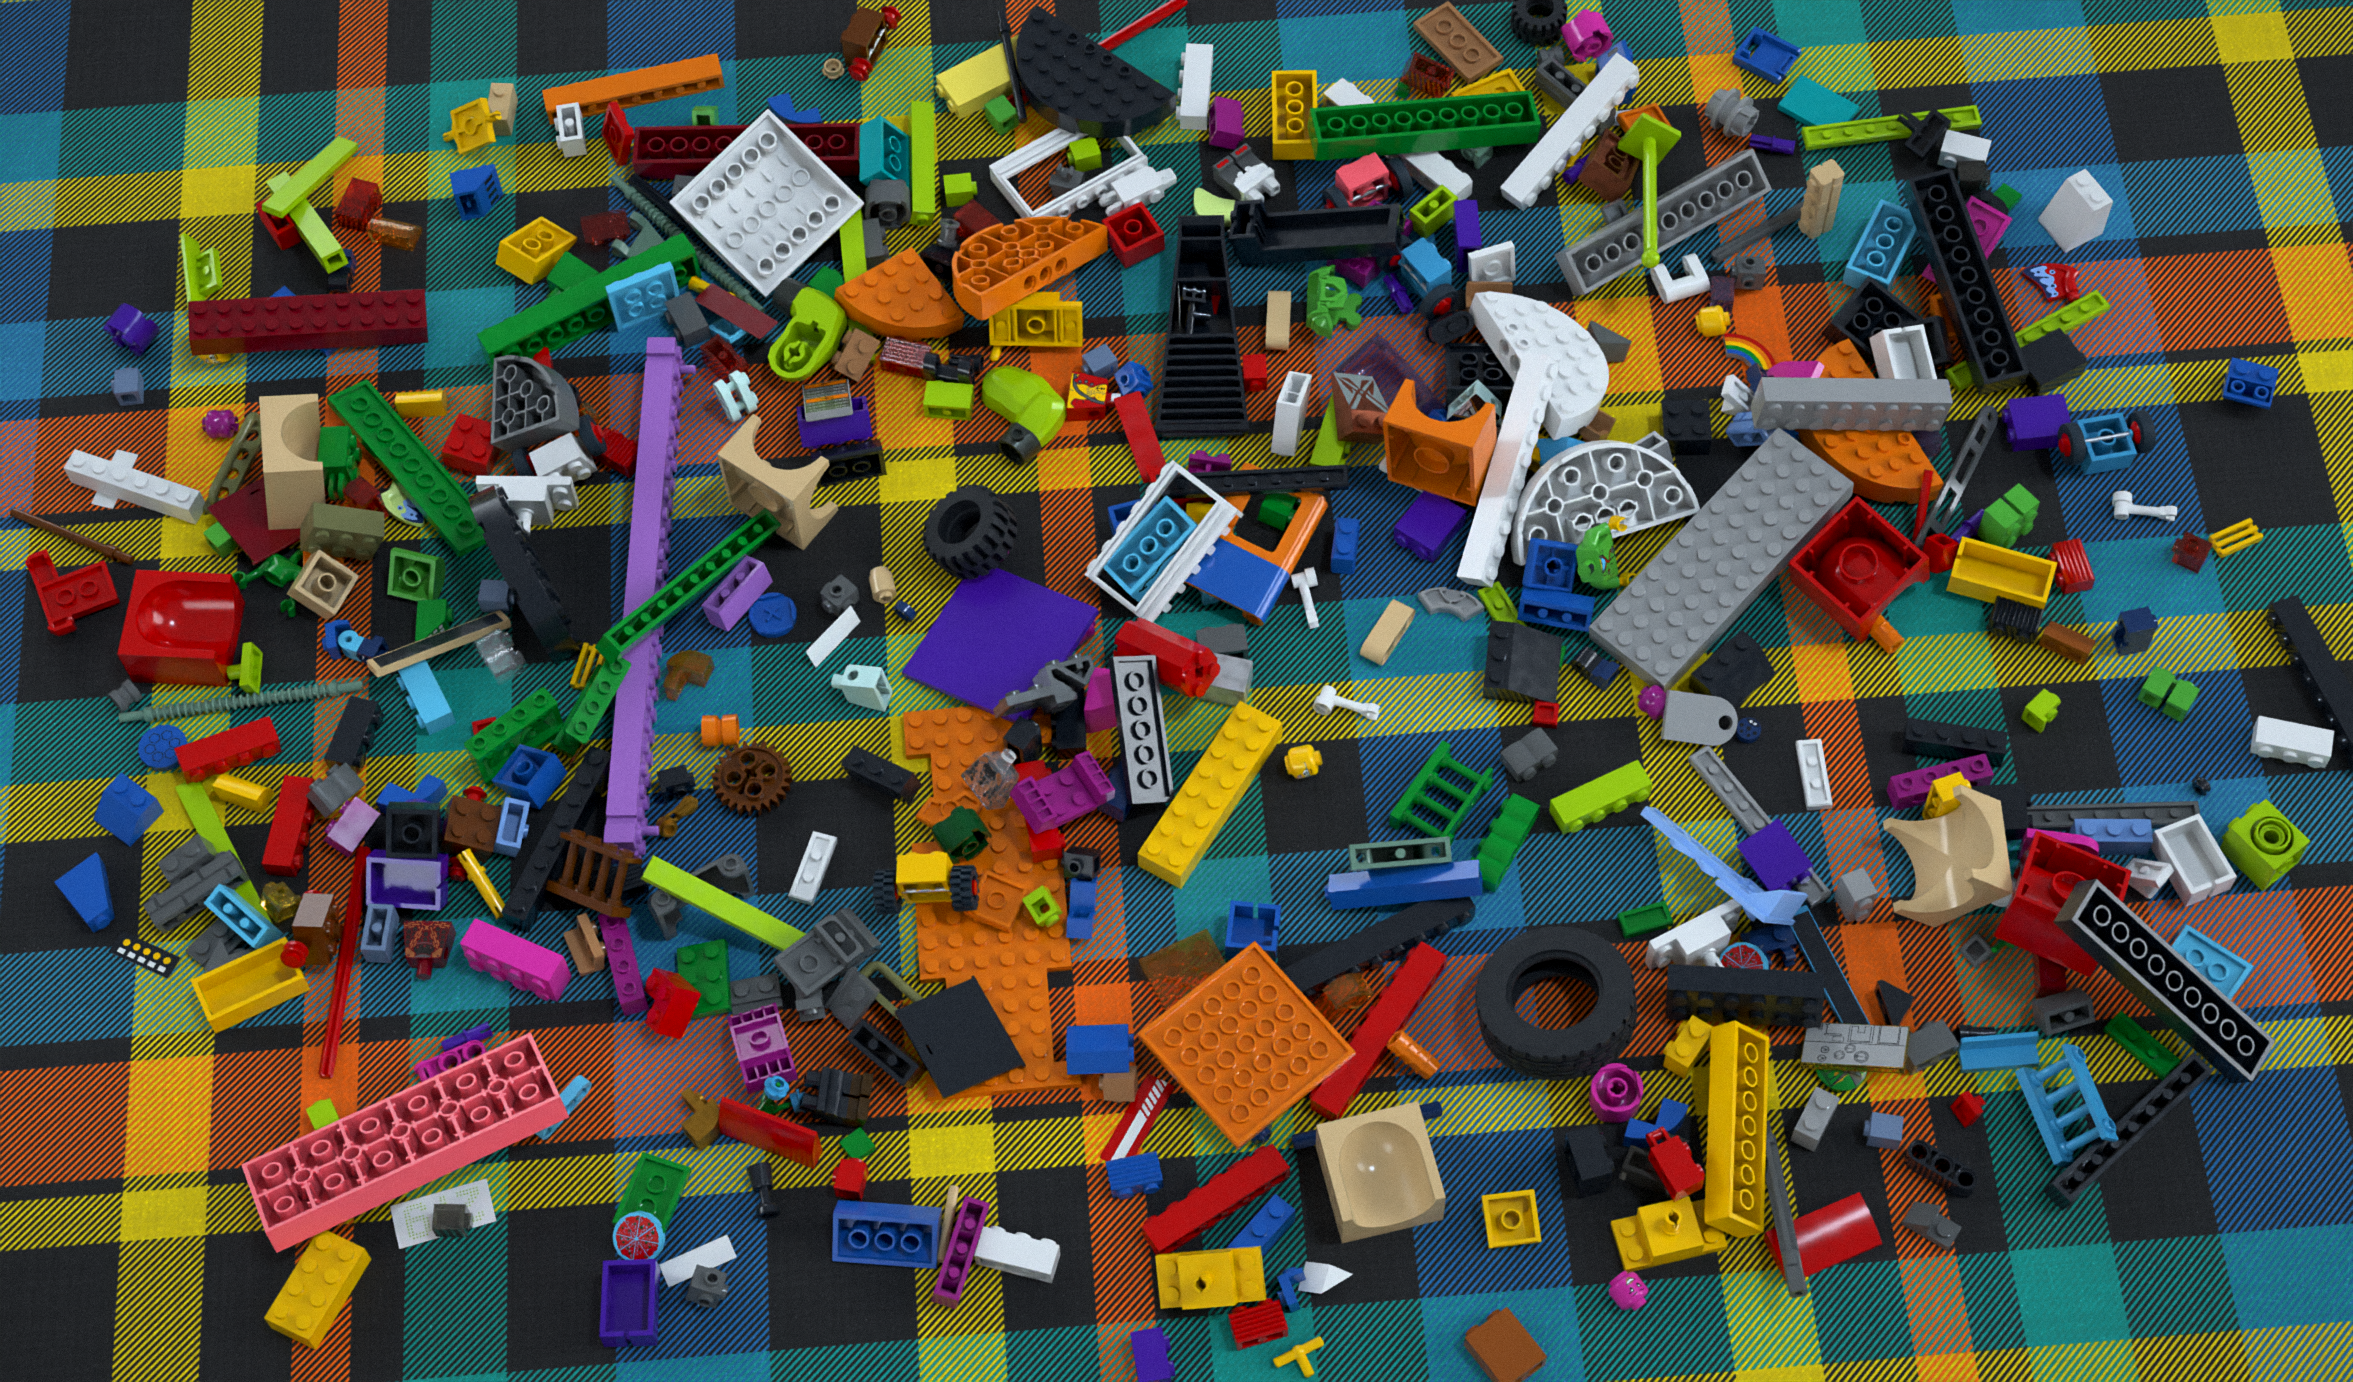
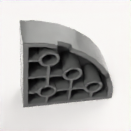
[491,355,580,453]

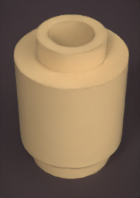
[869,566,897,603]

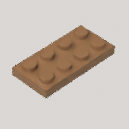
[1413,1,1504,84]

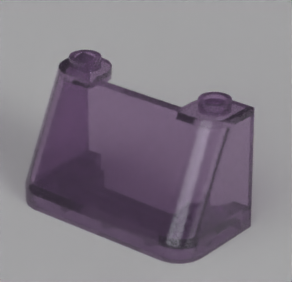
[1336,332,1445,417]

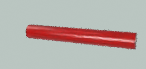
[1912,469,1933,541]

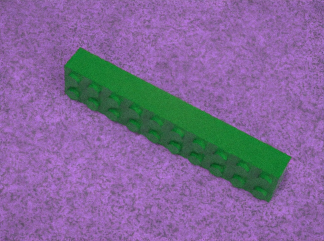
[1307,90,1541,161]
[476,233,702,372]

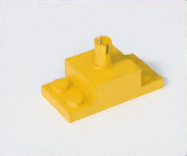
[989,292,1083,347]
[1610,1196,1728,1273]
[1155,1246,1266,1310]

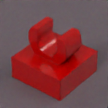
[1950,1091,1986,1128]

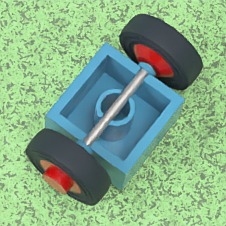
[1376,235,1458,321]
[2057,410,2156,475]

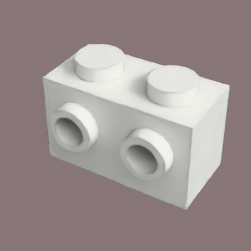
[554,102,587,158]
[1937,130,1992,175]

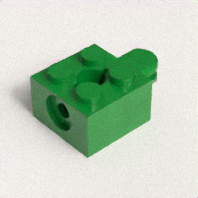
[318,426,362,501]

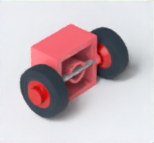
[1322,152,1413,209]

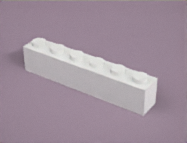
[64,449,205,525]

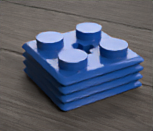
[1522,538,1578,593]

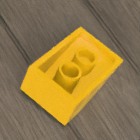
[496,216,578,285]

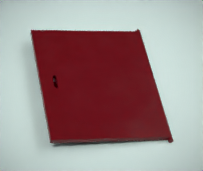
[207,477,327,566]

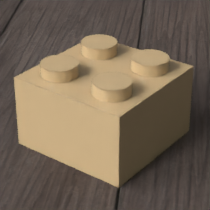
[287,549,359,620]

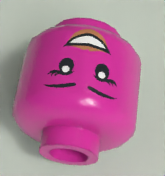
[1609,1270,1648,1311]

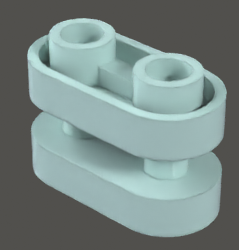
[712,370,759,423]

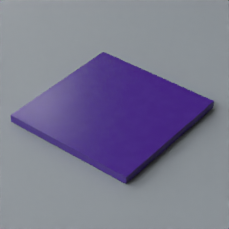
[902,568,1099,723]

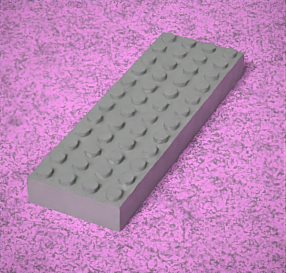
[1589,427,1854,693]

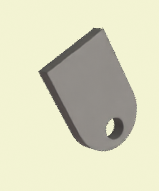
[1661,690,1738,746]

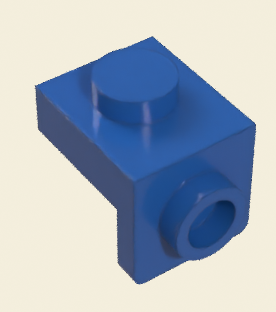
[322,619,353,660]
[1277,1267,1306,1313]

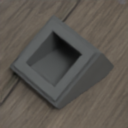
[1958,933,1998,969]

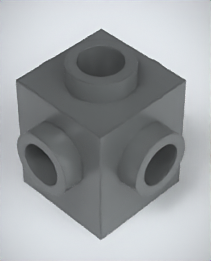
[1729,256,1766,290]
[820,574,860,618]
[685,1264,729,1309]

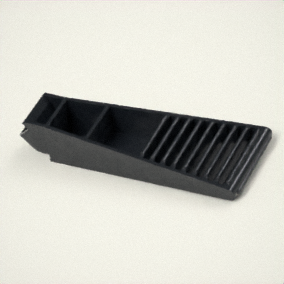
[1155,215,1249,437]

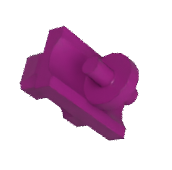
[1188,450,1232,473]

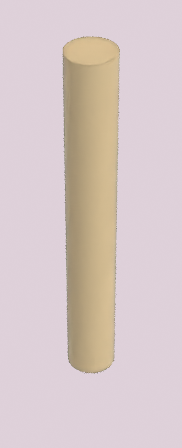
[937,1185,959,1263]

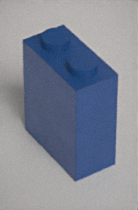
[1066,1024,1134,1075]

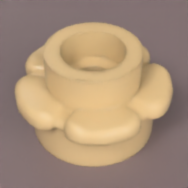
[822,58,844,79]

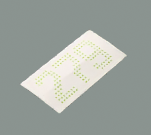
[390,1178,496,1249]

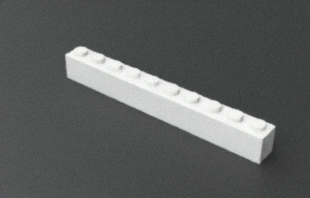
[1457,353,1559,588]

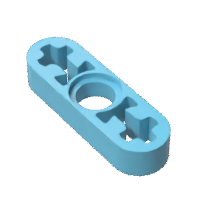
[535,1075,592,1140]

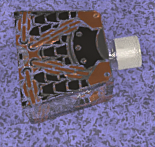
[961,749,1019,810]

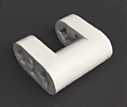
[1650,253,1710,304]

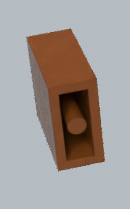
[1464,1307,1547,1382]

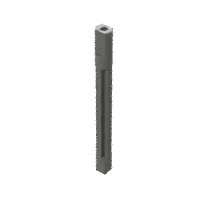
[1765,1120,1808,1298]

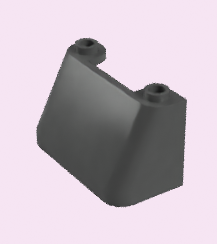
[647,854,756,941]

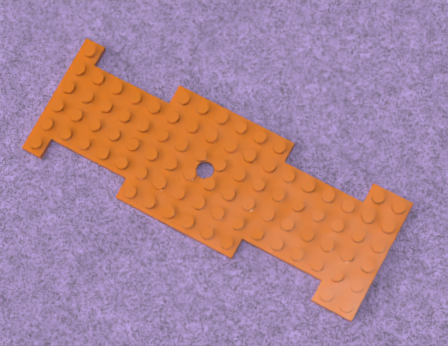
[903,706,1082,1101]

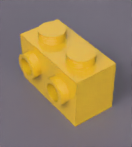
[1663,1015,1712,1079]

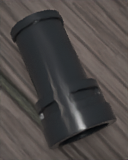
[948,353,984,373]
[1956,1024,1996,1043]

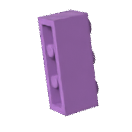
[701,555,773,632]

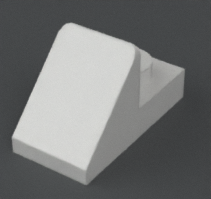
[1721,374,1754,416]
[2125,858,2174,899]

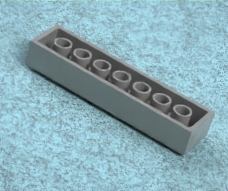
[1750,377,1953,432]

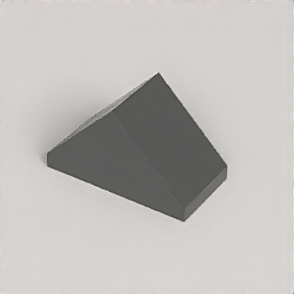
[1587,320,1632,362]

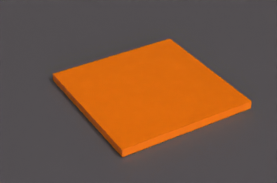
[1137,941,1356,1150]

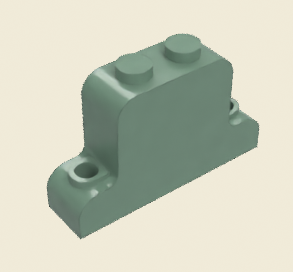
[1348,837,1452,871]

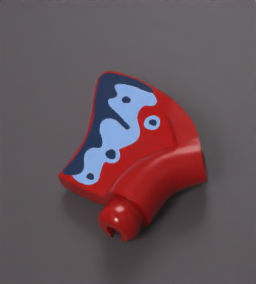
[2022,263,2080,303]

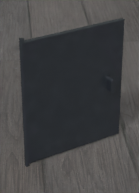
[895,975,1026,1099]

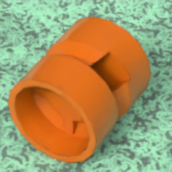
[701,714,740,747]

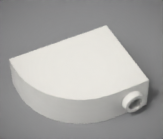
[1271,371,1312,457]

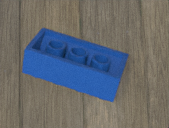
[832,1200,942,1269]

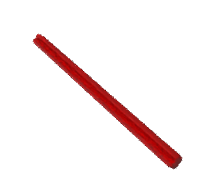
[1006,0,1188,107]
[318,846,371,1079]

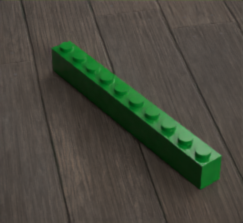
[595,507,782,665]

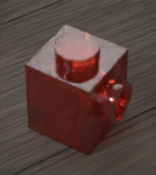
[2171,531,2213,574]

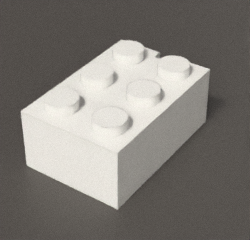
[1869,324,1937,379]
[2150,814,2237,907]

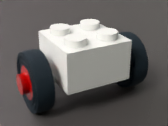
[511,414,607,483]

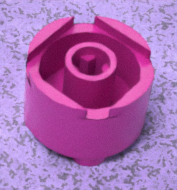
[1561,9,1614,62]
[1589,1063,1643,1123]

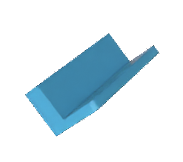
[1957,1031,2040,1074]

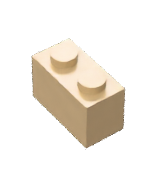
[488,83,518,136]

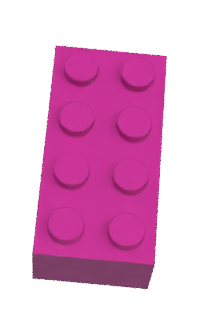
[460,918,572,1002]

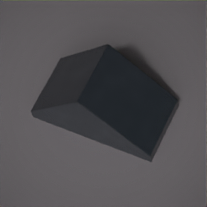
[1874,980,1915,1027]

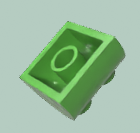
[387,547,446,601]

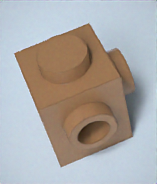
[1099,1066,1138,1103]

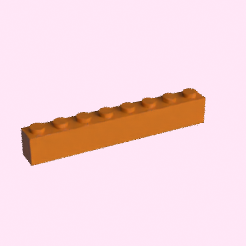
[542,53,725,125]

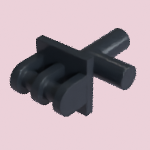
[1180,284,1210,334]

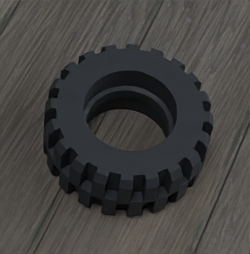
[923,485,1017,580]

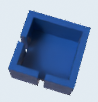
[1225,900,1281,963]

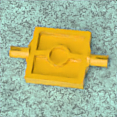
[443,98,502,155]

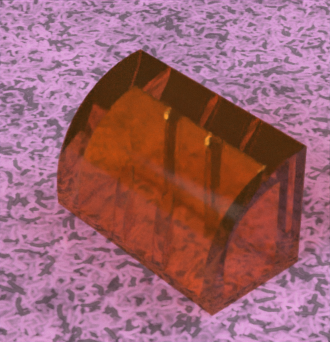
[366,216,423,251]

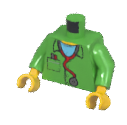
[1576,515,1636,590]

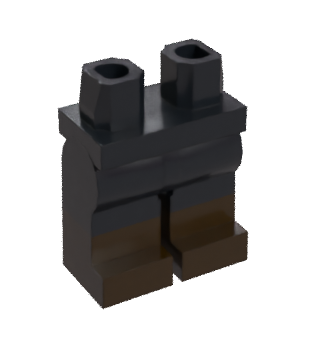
[799,1066,874,1129]

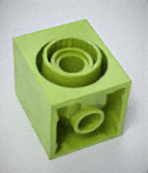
[2220,799,2310,891]

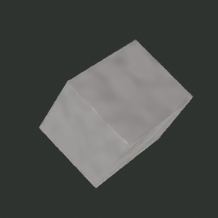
[1198,653,1253,707]

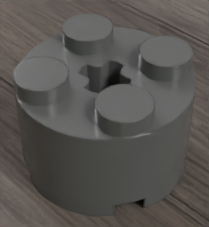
[865,179,911,230]

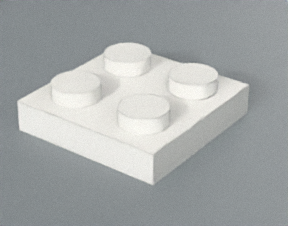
[1468,241,1516,282]

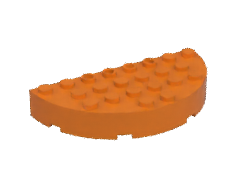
[952,216,1108,321]
[1798,338,1944,504]

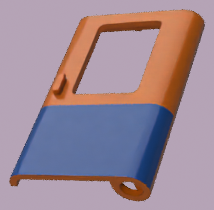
[1184,463,1328,626]

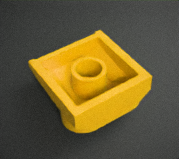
[1481,1189,1542,1248]

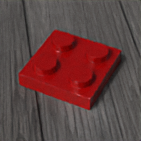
[601,101,634,166]

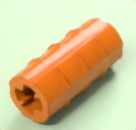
[1869,613,1905,654]
[1387,1030,1440,1080]

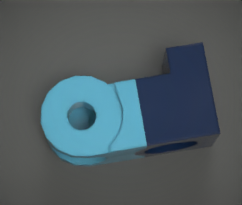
[338,630,389,664]

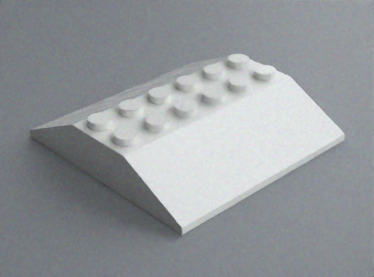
[669,109,864,298]

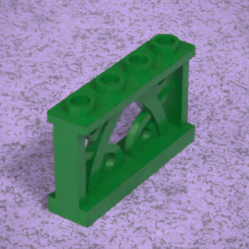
[464,687,563,787]

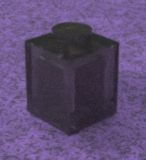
[432,1204,473,1237]

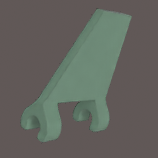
[611,211,664,258]

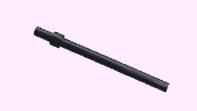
[996,10,1028,123]

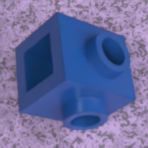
[1114,361,1154,398]

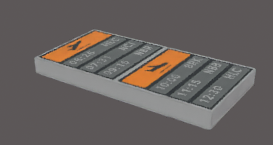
[802,378,853,422]

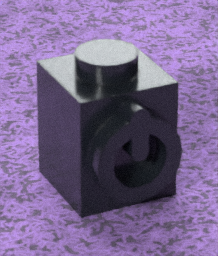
[1061,846,1101,880]

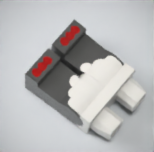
[1213,143,1280,202]

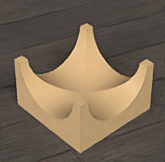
[717,414,838,550]
[1883,784,2013,928]

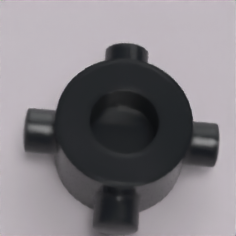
[2192,777,2211,796]

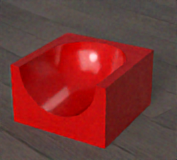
[1788,495,1930,645]
[117,570,245,687]
[1994,830,2132,977]

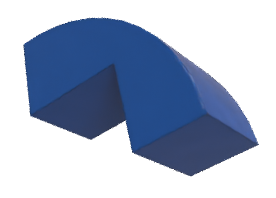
[767,93,822,124]
[376,774,448,814]
[1066,877,1098,939]
[1622,1098,1689,1148]

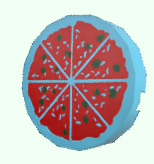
[1719,942,1769,970]
[613,1211,665,1260]

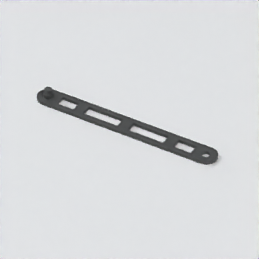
[1914,405,1998,551]

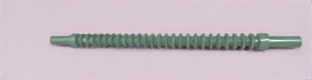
[611,175,765,313]
[119,681,364,723]

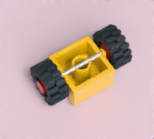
[873,851,979,915]

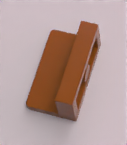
[2039,621,2095,666]

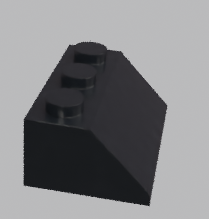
[810,439,887,488]
[1688,630,1775,718]

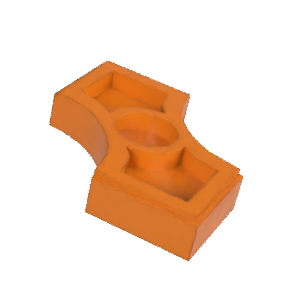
[916,790,985,828]

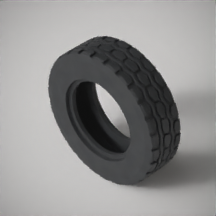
[1475,926,1637,1081]

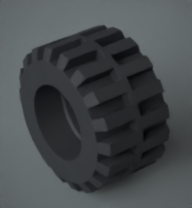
[1510,0,1567,47]

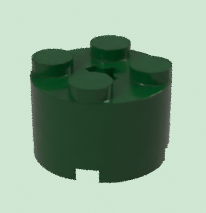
[932,806,992,864]

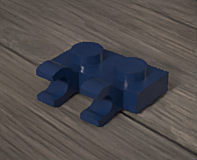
[1739,924,1797,970]

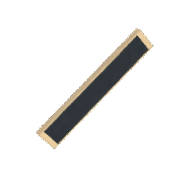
[366,610,511,677]

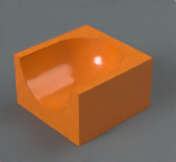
[1383,379,1497,507]

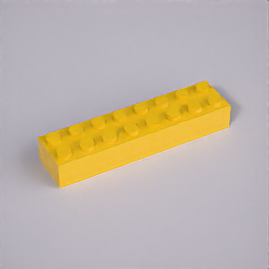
[1137,701,1282,889]
[1704,1021,1769,1239]

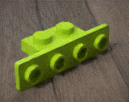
[180,233,223,306]

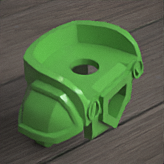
[1306,264,1362,340]

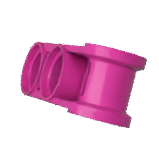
[414,1040,488,1082]

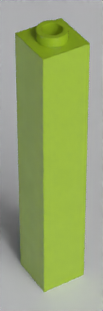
[908,100,935,226]
[266,171,349,274]

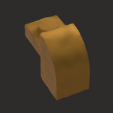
[681,1087,720,1151]

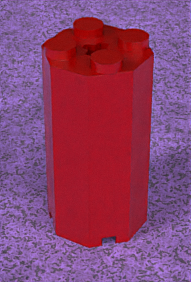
[1113,617,1220,697]

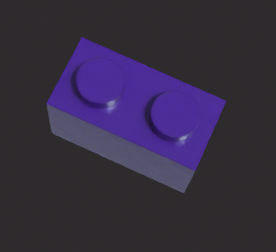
[1130,1327,1176,1382]

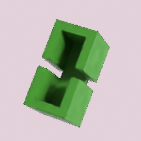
[2137,666,2200,723]

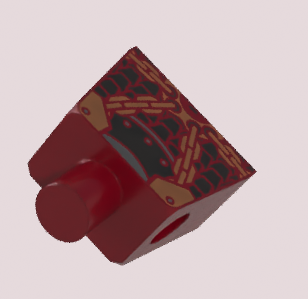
[403,921,456,980]

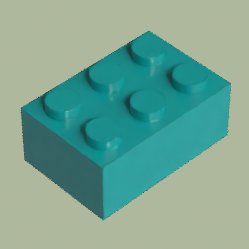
[859,115,910,190]

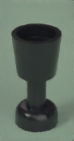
[746,1162,780,1220]

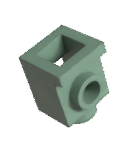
[1460,146,1493,170]

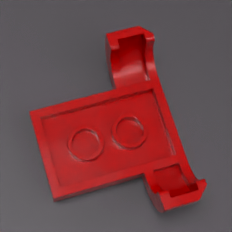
[25,549,120,637]

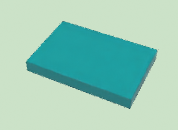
[1777,75,1860,126]

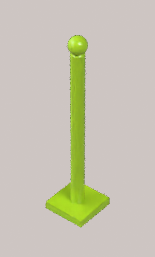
[1618,113,1681,268]

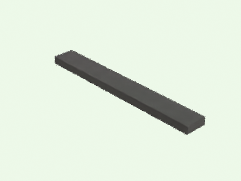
[2027,801,2200,831]

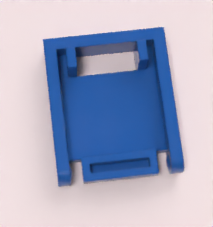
[1732,26,1802,85]

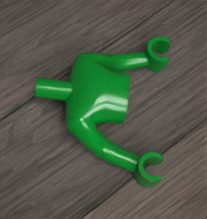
[232,549,303,617]

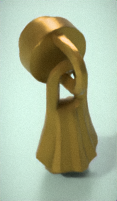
[656,795,698,837]

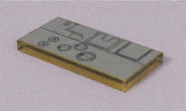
[1800,1022,1911,1074]

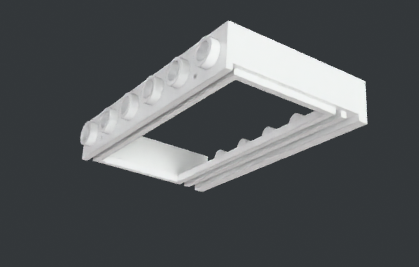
[989,128,1148,218]
[1084,460,1244,624]

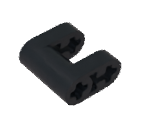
[923,352,976,387]

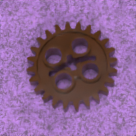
[712,740,793,816]

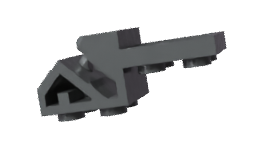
[993,654,1095,718]
[773,907,882,999]

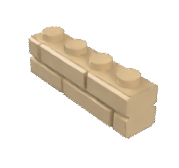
[1798,159,1844,239]

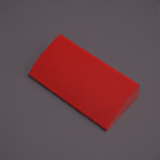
[719,1096,823,1169]
[1763,1192,1882,1283]

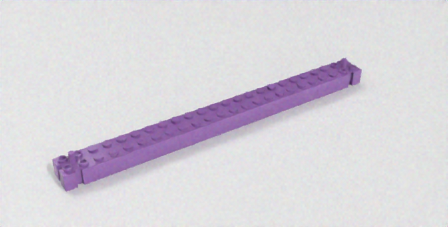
[603,337,696,864]

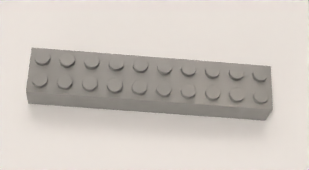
[1554,149,1772,296]

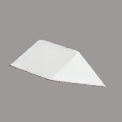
[1298,1261,1353,1294]

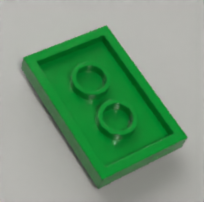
[677,939,732,1020]
[612,1152,692,1233]

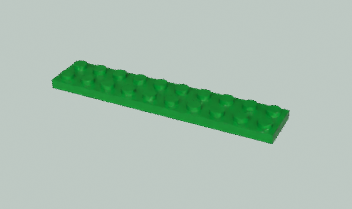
[327,379,487,557]

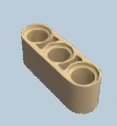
[1265,291,1291,350]
[1360,599,1416,666]

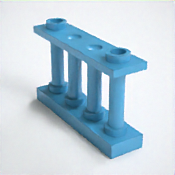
[2015,1043,2119,1167]

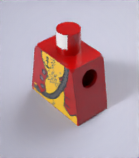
[1066,371,1122,421]

